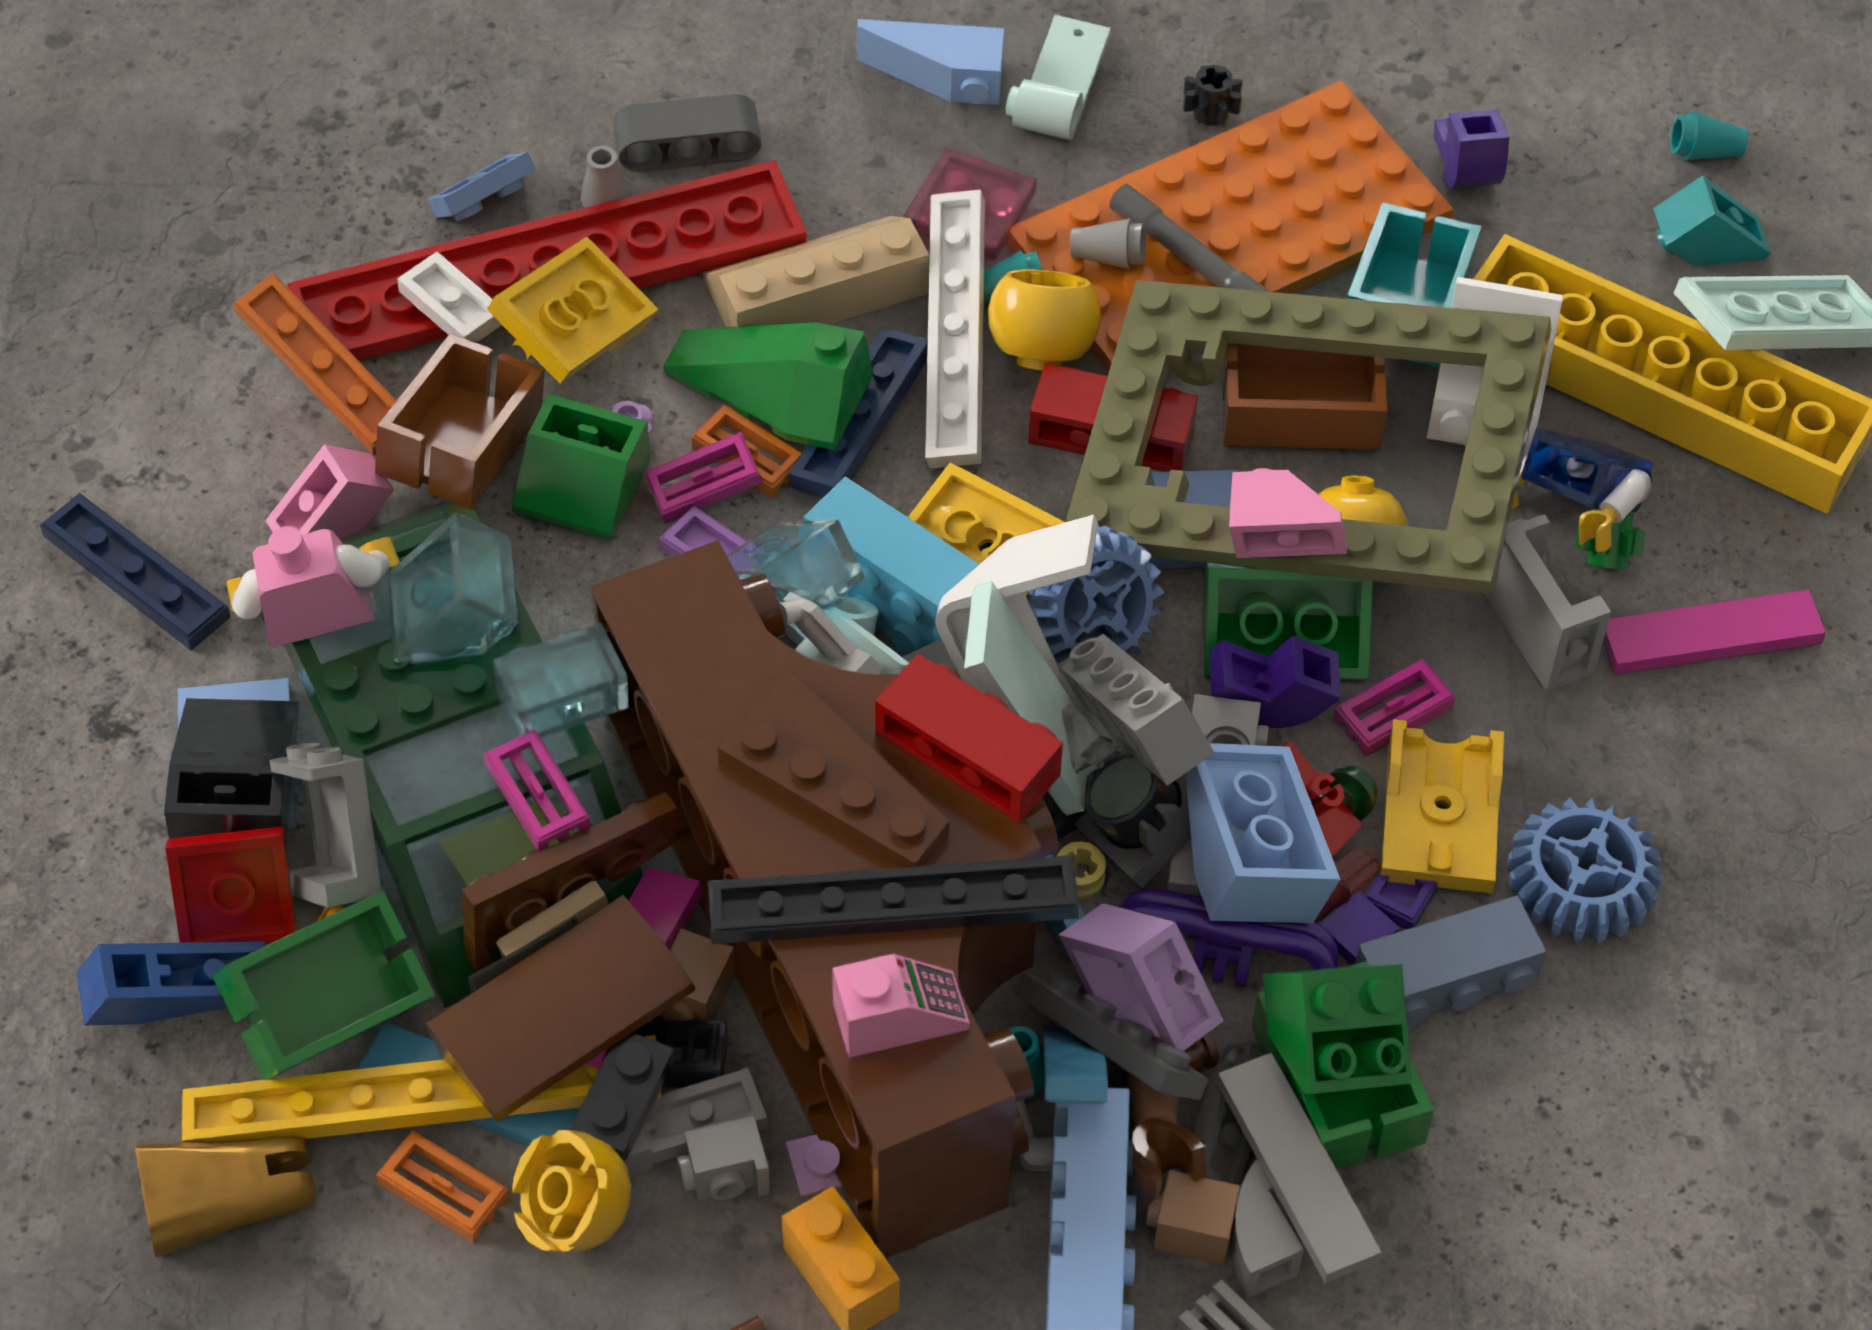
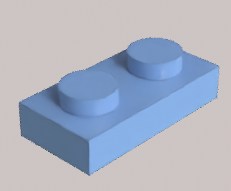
[427,152,536,221]

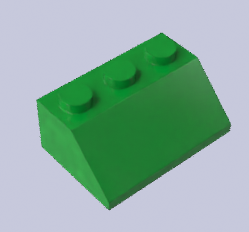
[1203,562,1373,679]

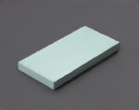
[1674,275,1872,350]
[964,581,1090,816]

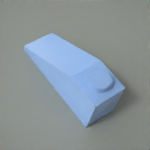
[857,19,1004,105]

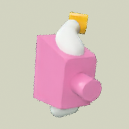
[226,526,401,648]

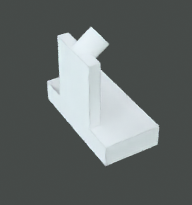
[779,592,883,674]

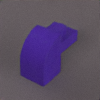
[1433,109,1510,189]
[1210,636,1341,728]

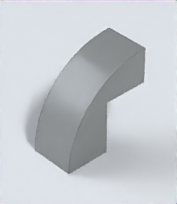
[1231,1159,1304,1300]

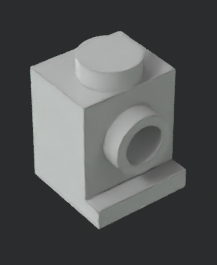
[676,1115,770,1201]

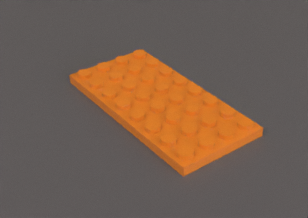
[1006,80,1453,372]

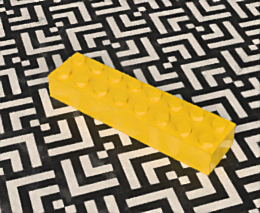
[1474,234,1872,514]

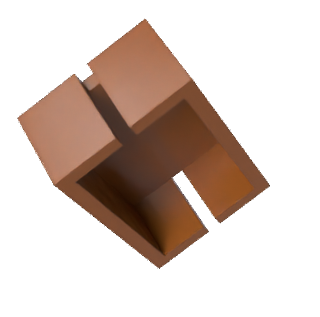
[375,334,545,509]
[1222,343,1388,450]

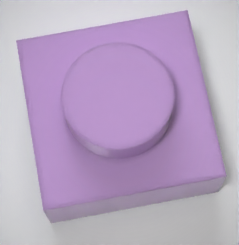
[786,1134,841,1198]

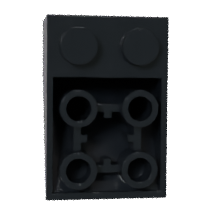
[164,698,299,843]

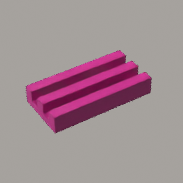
[644,432,763,523]
[1333,659,1456,757]
[483,729,591,852]

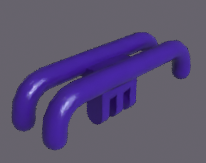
[1118,889,1339,987]

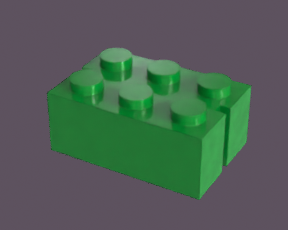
[212,890,436,1080]
[1251,961,1434,1170]

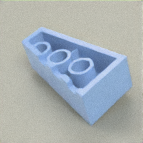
[1046,1088,1136,1330]

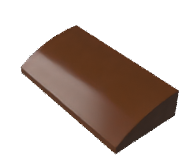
[426,895,696,1122]

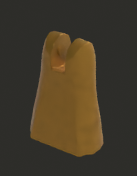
[135,1137,317,1258]

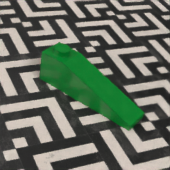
[663,322,874,450]

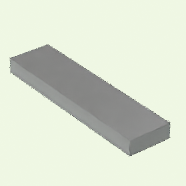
[1217,1052,1382,1283]

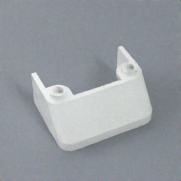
[935,515,1173,764]

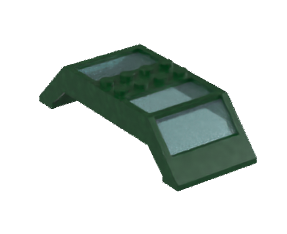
[260,501,643,1008]

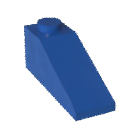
[77,942,266,1026]

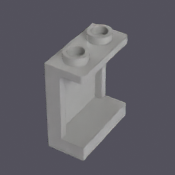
[1484,514,1611,692]
[270,742,382,908]

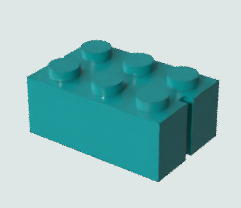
[1347,202,1482,368]

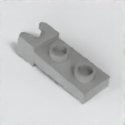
[623,1068,768,1177]

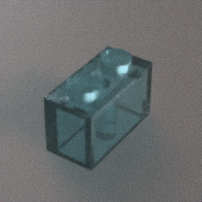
[493,623,628,738]

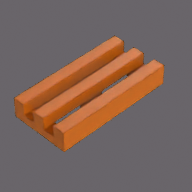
[691,404,802,500]
[376,1130,510,1243]

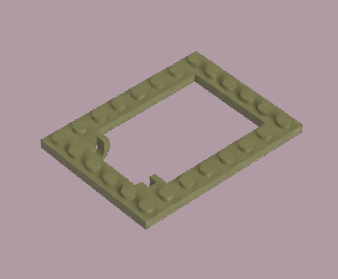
[1065,280,1551,594]

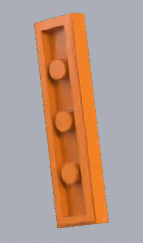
[233,273,397,455]

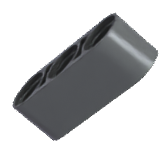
[613,94,762,171]

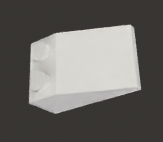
[1427,277,1563,456]

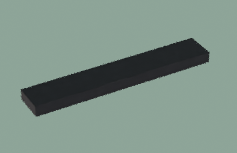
[708,856,1079,945]

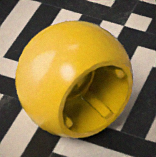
[988,269,1101,370]

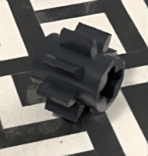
[1183,65,1243,126]

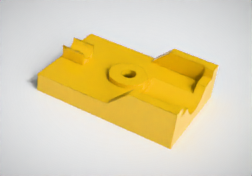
[487,237,659,384]
[908,462,1065,600]
[1380,719,1504,894]

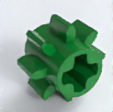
[1575,513,1645,569]

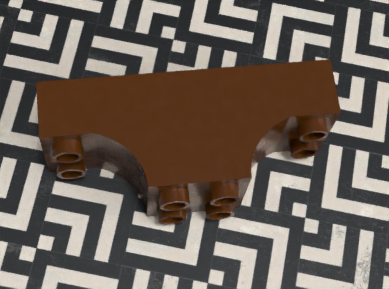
[591,540,1058,1259]

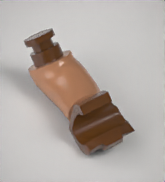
[1128,1032,1220,1206]

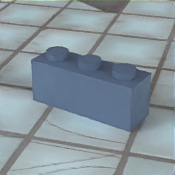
[1355,895,1547,1027]

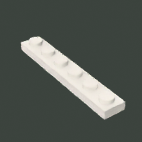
[925,189,985,469]

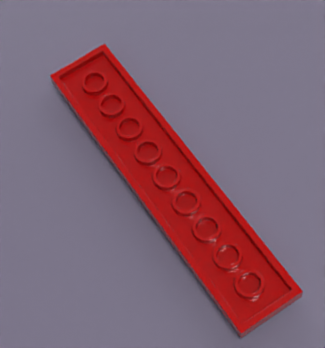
[287,160,807,361]

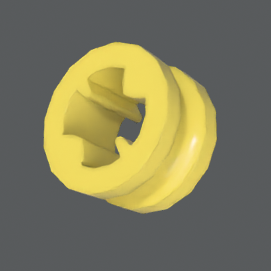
[1057,841,1106,900]

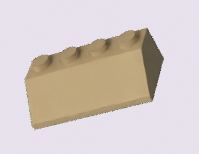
[702,216,929,327]

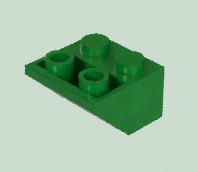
[512,393,651,541]
[1263,964,1412,1094]

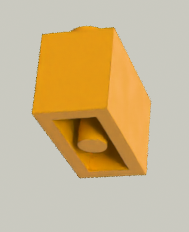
[782,1186,900,1330]

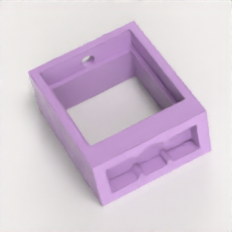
[1059,903,1224,1051]

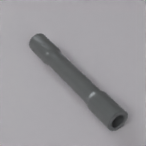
[1109,184,1270,292]

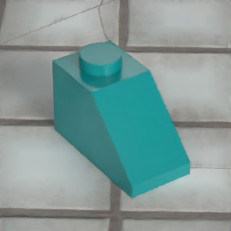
[1654,176,1771,266]

